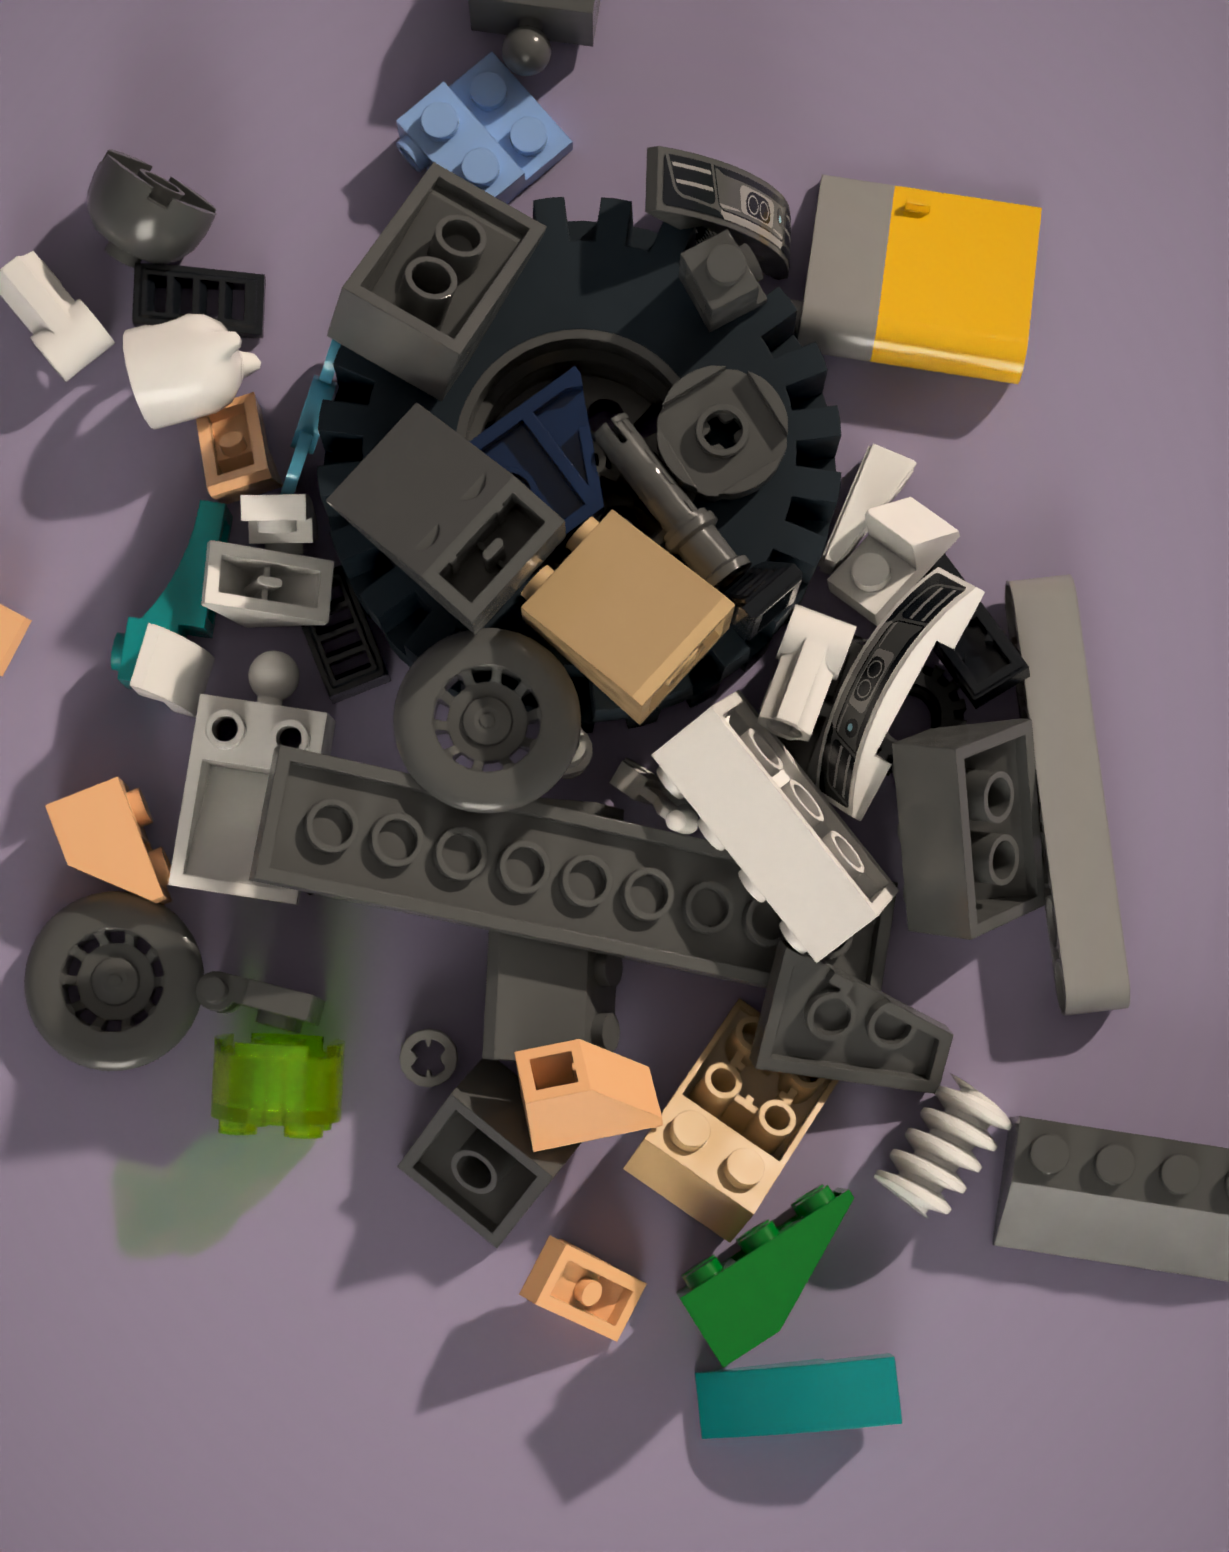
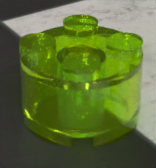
[210,1033,345,1139]

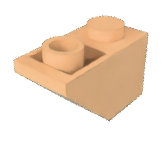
[45,777,172,905]
[514,1039,663,1152]

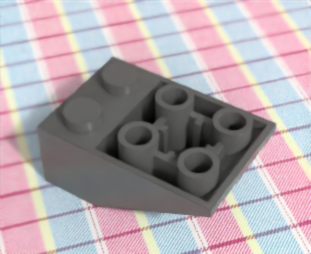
[326,402,566,635]

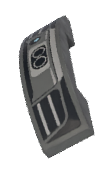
[645,146,791,280]

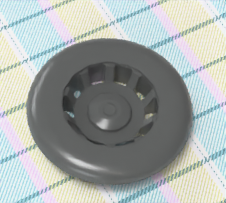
[393,628,581,813]
[24,891,204,1071]

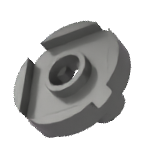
[656,365,788,502]

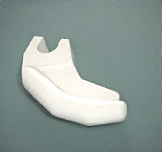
[609,757,699,835]

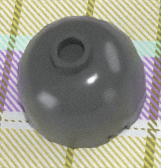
[87,149,216,268]

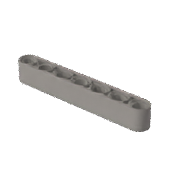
[1005,574,1130,1016]

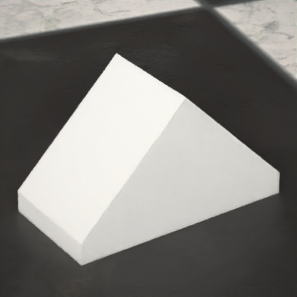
[201,540,334,628]

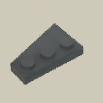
[749,938,953,1094]

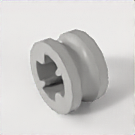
[399,1028,458,1087]

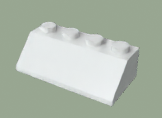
[651,690,899,963]

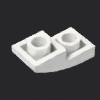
[240,494,318,555]

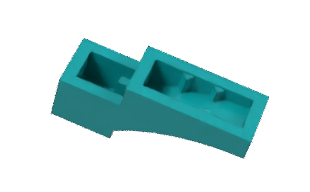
[111,500,233,690]

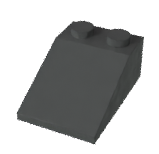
[327,162,547,402]

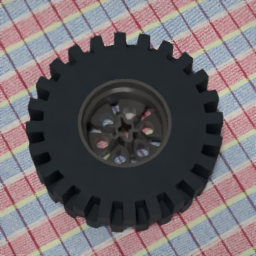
[317,197,841,733]

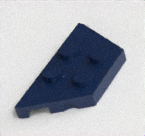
[469,366,604,544]

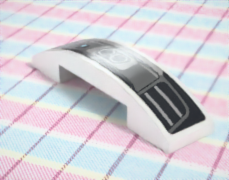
[816,567,985,821]

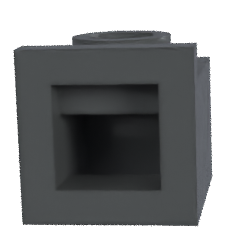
[678,229,768,333]

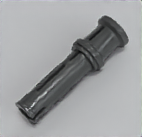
[592,412,752,592]

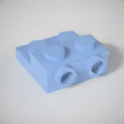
[396,51,573,204]

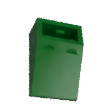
[676,1184,854,1368]

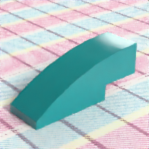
[695,1353,903,1439]

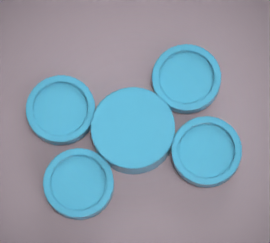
[281,339,341,494]

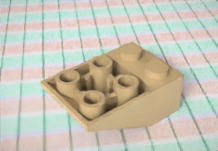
[623,998,839,1243]

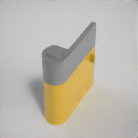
[790,174,1042,384]

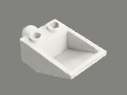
[168,650,336,905]

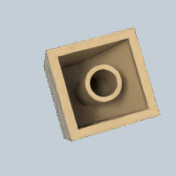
[521,509,735,725]

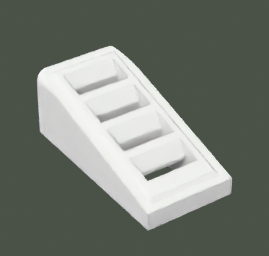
[818,443,917,575]

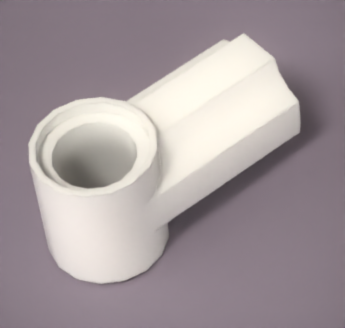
[0,251,115,382]
[756,604,857,742]

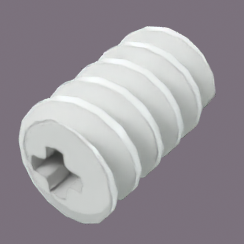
[874,1074,1013,1218]

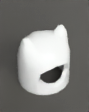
[123,314,261,430]

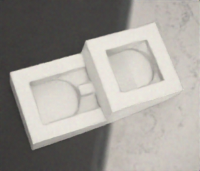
[130,623,215,718]

